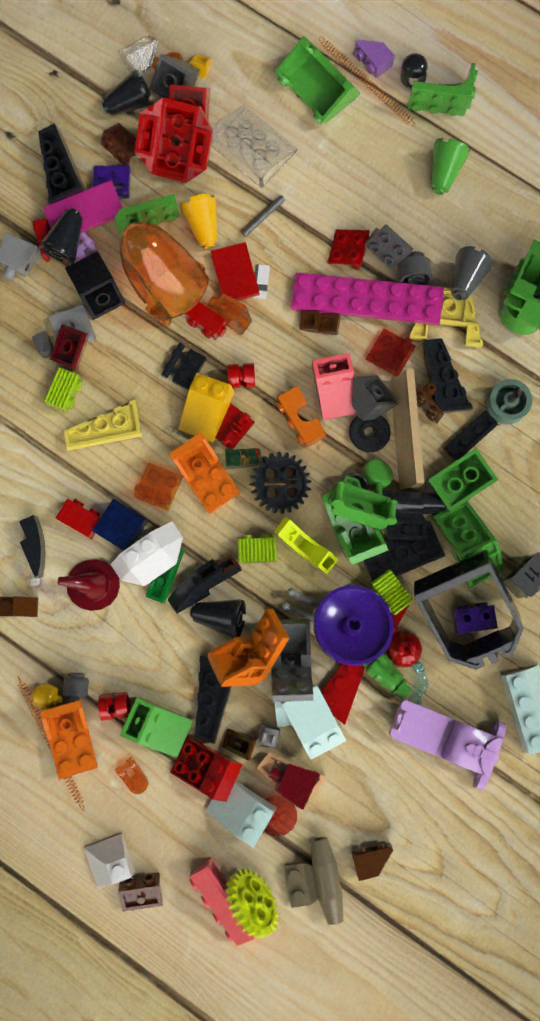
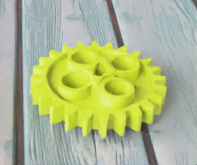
[225,868,279,939]

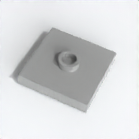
[48,304,96,343]

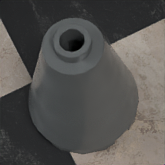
[451,246,493,301]

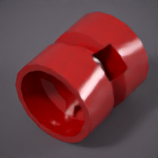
[228,363,255,389]
[98,692,131,721]

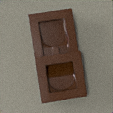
[299,311,341,335]

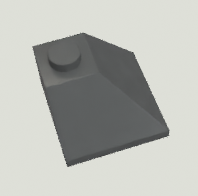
[149,54,200,98]
[352,375,398,421]

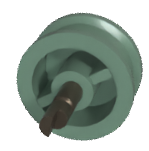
[486,379,532,425]

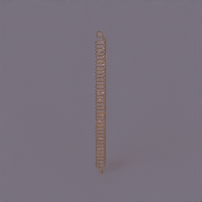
[319,36,416,127]
[17,676,84,811]

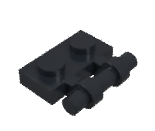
[161,343,207,391]

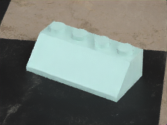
[501,665,540,755]

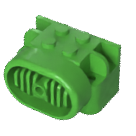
[499,239,540,335]

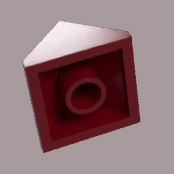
[50,324,90,370]

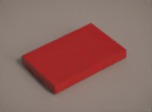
[210,242,260,304]

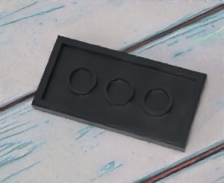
[363,521,445,581]

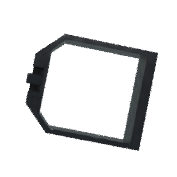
[414,549,524,670]

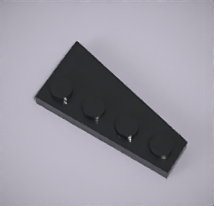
[422,338,473,413]
[195,655,232,744]

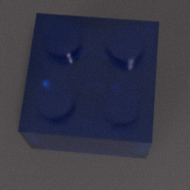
[92,498,149,551]

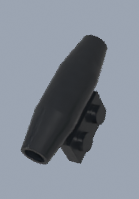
[374,490,446,541]

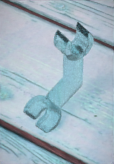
[408,661,429,705]

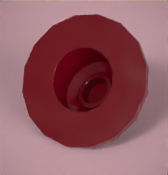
[58,559,120,611]

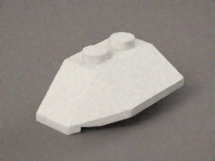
[111,521,183,586]

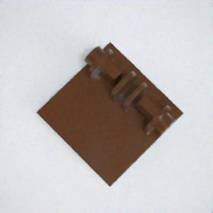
[416,383,444,424]

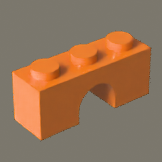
[276,386,326,449]

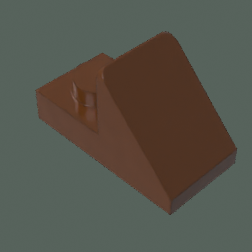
[0,596,39,617]

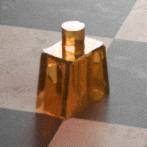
[208,294,252,336]

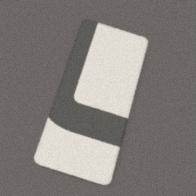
[252,264,270,299]

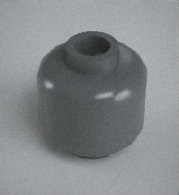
[62,673,89,702]

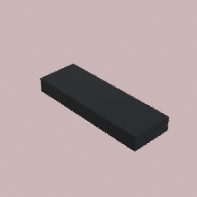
[444,411,498,461]

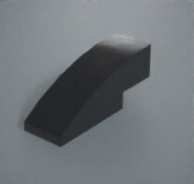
[19,515,46,578]

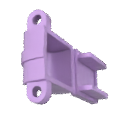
[389,700,506,791]

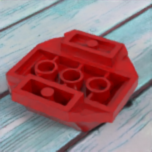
[135,97,214,183]

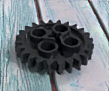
[249,452,311,514]

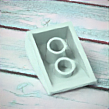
[281,684,346,760]
[206,781,277,848]

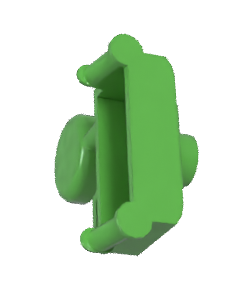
[331,459,398,529]

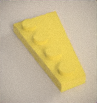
[64,400,142,451]

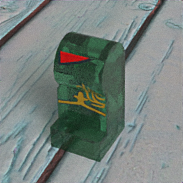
[225,448,261,470]

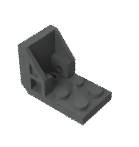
[272,619,313,702]

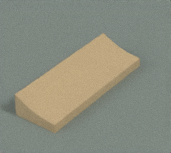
[390,368,424,490]

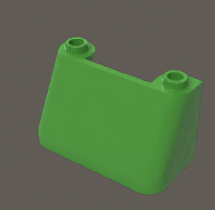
[274,36,360,124]

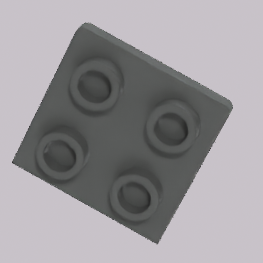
[364,224,413,269]

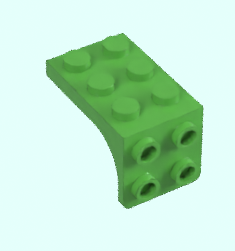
[408,63,478,116]

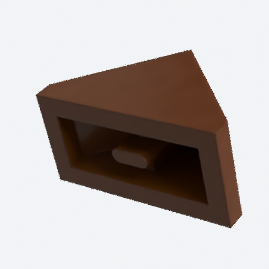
[222,728,257,761]

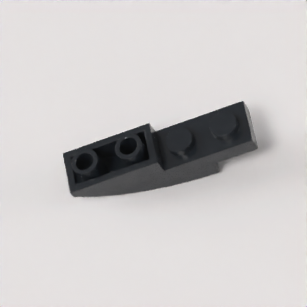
[168,554,242,614]

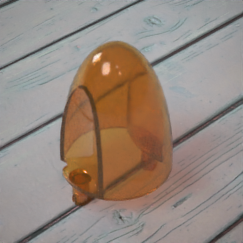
[120,221,209,327]

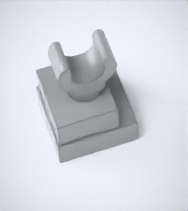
[257,724,280,748]

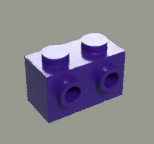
[452,602,498,634]

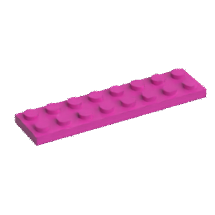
[291,272,444,325]

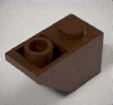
[351,841,393,881]

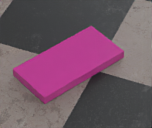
[43,180,123,233]

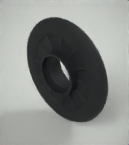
[349,415,391,452]

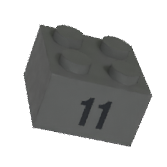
[503,552,540,599]

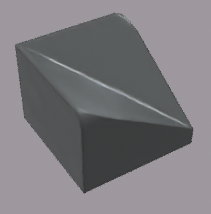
[32,331,54,358]

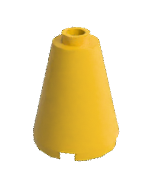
[180,193,218,249]

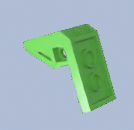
[115,194,180,267]
[320,490,388,565]
[433,501,503,588]

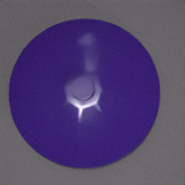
[314,585,394,666]

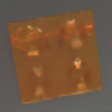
[134,462,183,511]

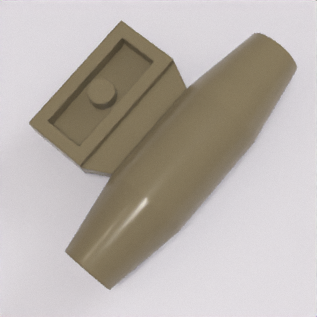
[284,837,343,925]

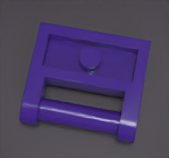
[92,166,131,198]

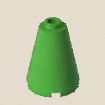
[431,138,471,195]

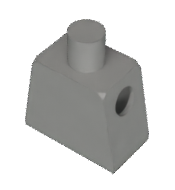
[0,233,41,282]

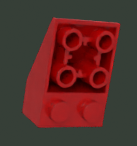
[170,736,243,802]

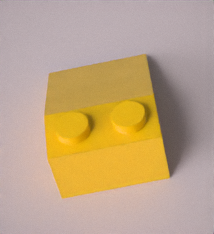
[178,373,235,443]

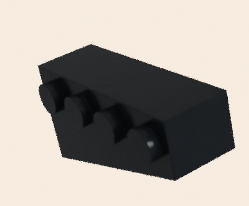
[38,123,86,205]

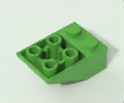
[120,697,193,757]

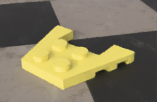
[409,286,483,348]

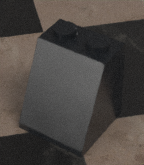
[65,251,126,320]

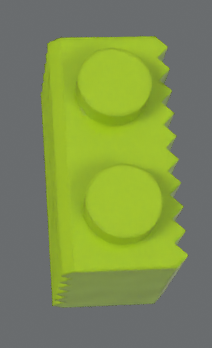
[43,367,83,413]
[237,534,277,563]
[370,569,414,615]

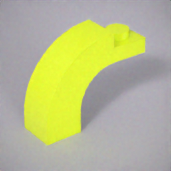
[274,517,338,575]

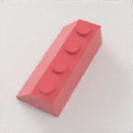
[189,857,255,946]

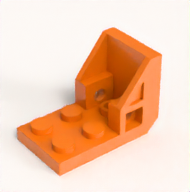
[169,432,241,515]
[207,609,289,687]
[40,700,98,780]

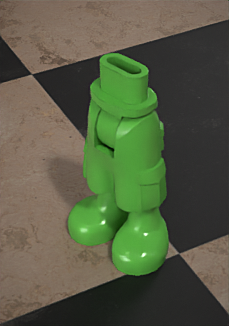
[363,653,411,699]

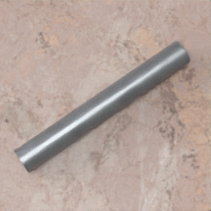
[241,195,285,237]

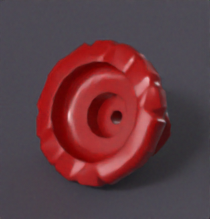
[386,631,422,668]

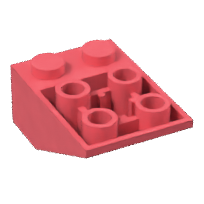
[312,353,356,421]

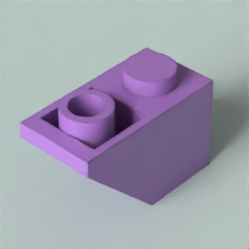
[354,40,395,78]

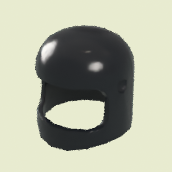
[400,53,428,89]

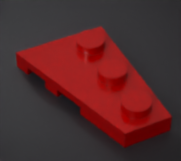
[320,664,365,725]

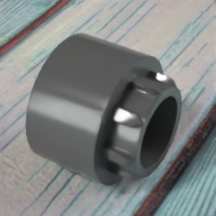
[398,251,432,285]

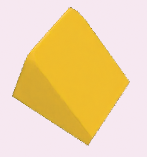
[189,54,211,79]

